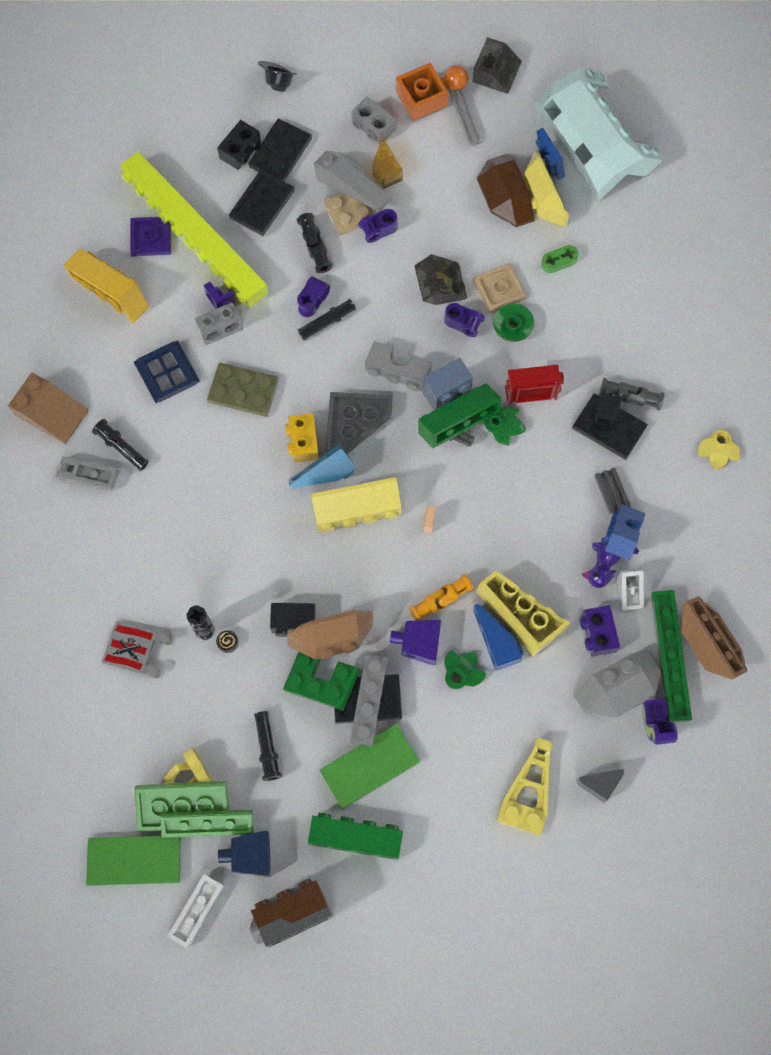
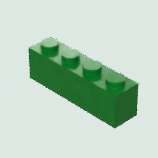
[418,383,501,449]
[307,812,403,860]

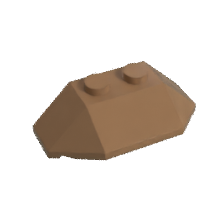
[681,596,748,680]
[287,610,373,660]

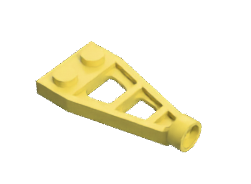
[497,738,553,836]

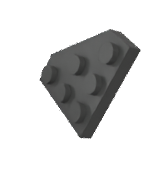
[325,392,393,454]

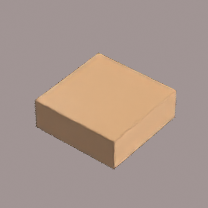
[424,506,435,534]

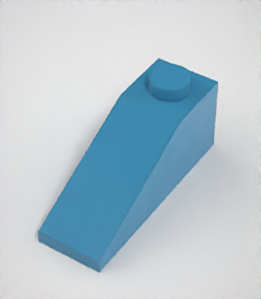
[289,444,356,488]

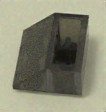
[472,37,522,94]
[414,254,467,305]

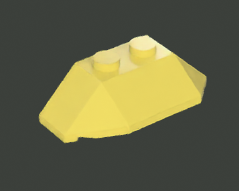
[523,150,569,227]

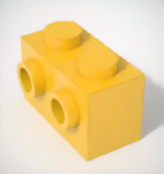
[285,413,319,463]

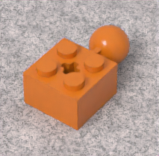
[396,62,469,121]

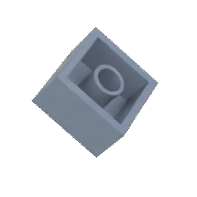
[423,358,473,410]

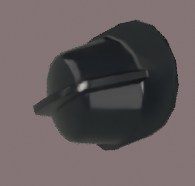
[258,61,297,92]

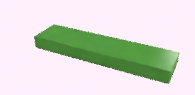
[160,810,254,838]

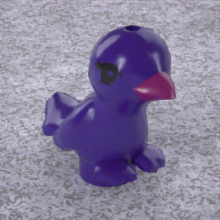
[582,537,639,588]

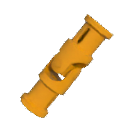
[409,574,474,621]

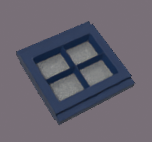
[134,340,200,404]

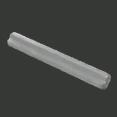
[448,88,479,146]

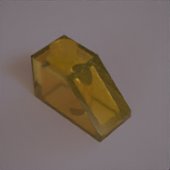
[371,140,403,189]

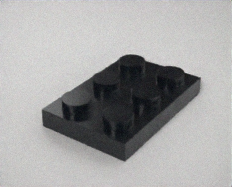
[248,119,312,182]
[229,169,295,236]
[572,393,648,460]
[334,674,402,724]

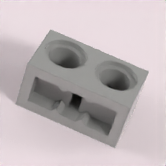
[351,96,396,145]
[195,302,243,345]

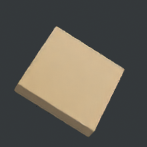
[473,263,527,314]

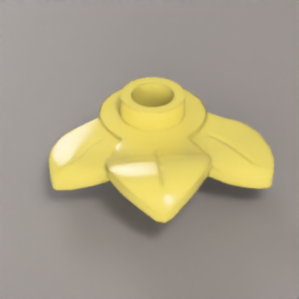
[697,430,740,470]

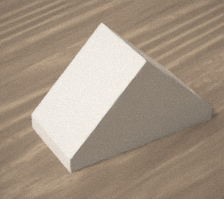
[616,568,644,611]

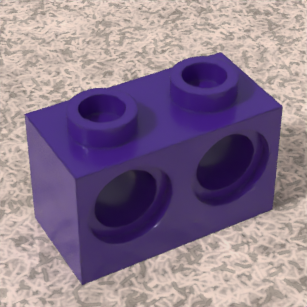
[579,605,620,657]

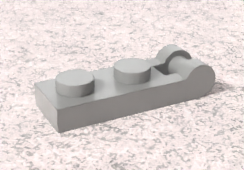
[55,457,119,491]

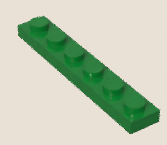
[651,590,692,722]

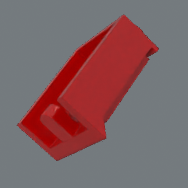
[505,364,564,407]

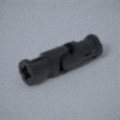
[296,213,333,273]
[186,605,215,640]

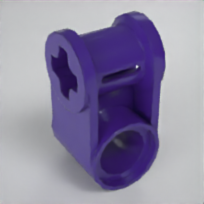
[358,209,398,243]
[297,276,331,317]
[444,303,485,337]

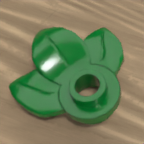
[484,407,526,446]
[444,650,486,690]

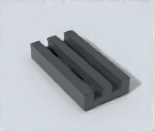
[594,467,631,514]

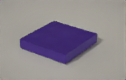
[130,217,171,257]

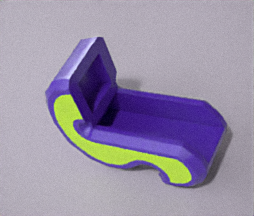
[643,699,678,745]

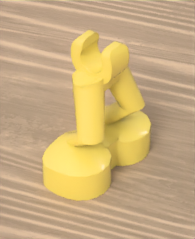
[163,747,214,784]

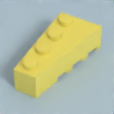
[476,571,570,657]

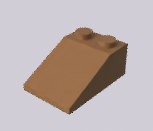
[8,372,89,444]

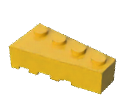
[63,248,149,324]

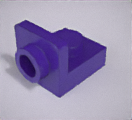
[203,282,235,309]

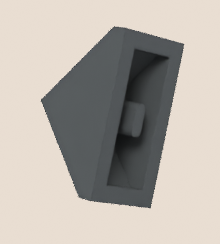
[576,769,625,803]

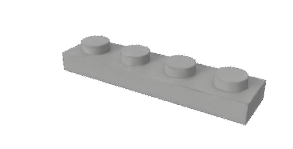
[350,654,388,747]

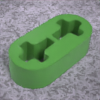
[541,245,579,273]

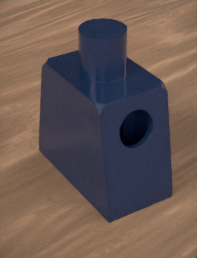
[218,831,271,877]

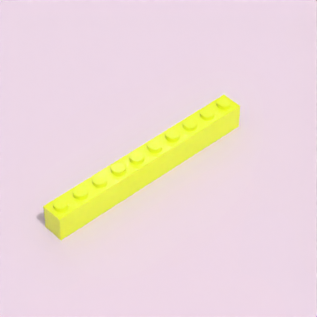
[120,151,268,308]

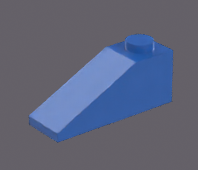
[473,604,524,671]

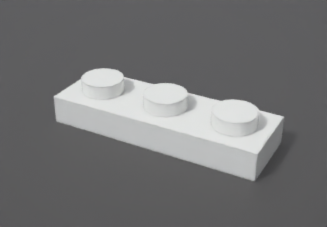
[167,874,224,949]

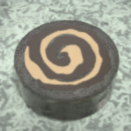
[216,630,239,653]

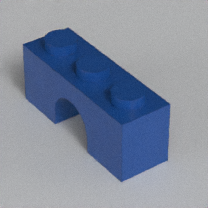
[603,504,646,561]

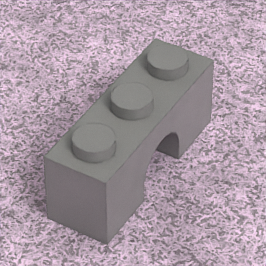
[365,341,432,391]

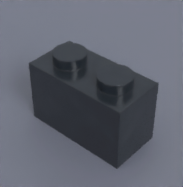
[270,603,316,637]

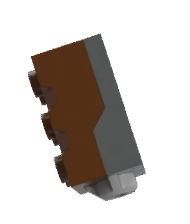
[249,878,333,948]

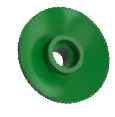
[493,304,534,342]

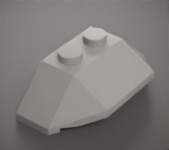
[574,652,661,717]

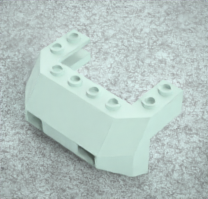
[534,67,663,201]

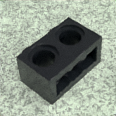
[217,119,261,170]

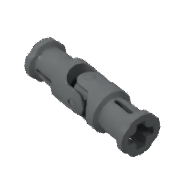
[599,378,665,411]

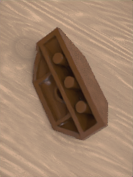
[477,154,535,227]

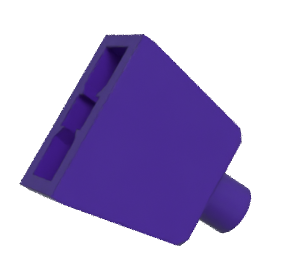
[390,620,441,666]

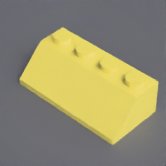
[311,477,401,532]

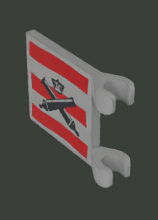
[102,621,172,679]

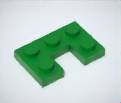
[283,652,360,711]

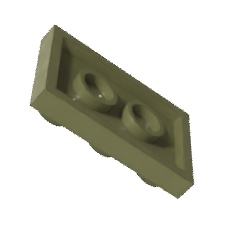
[207,363,279,417]

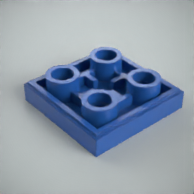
[535,128,565,180]

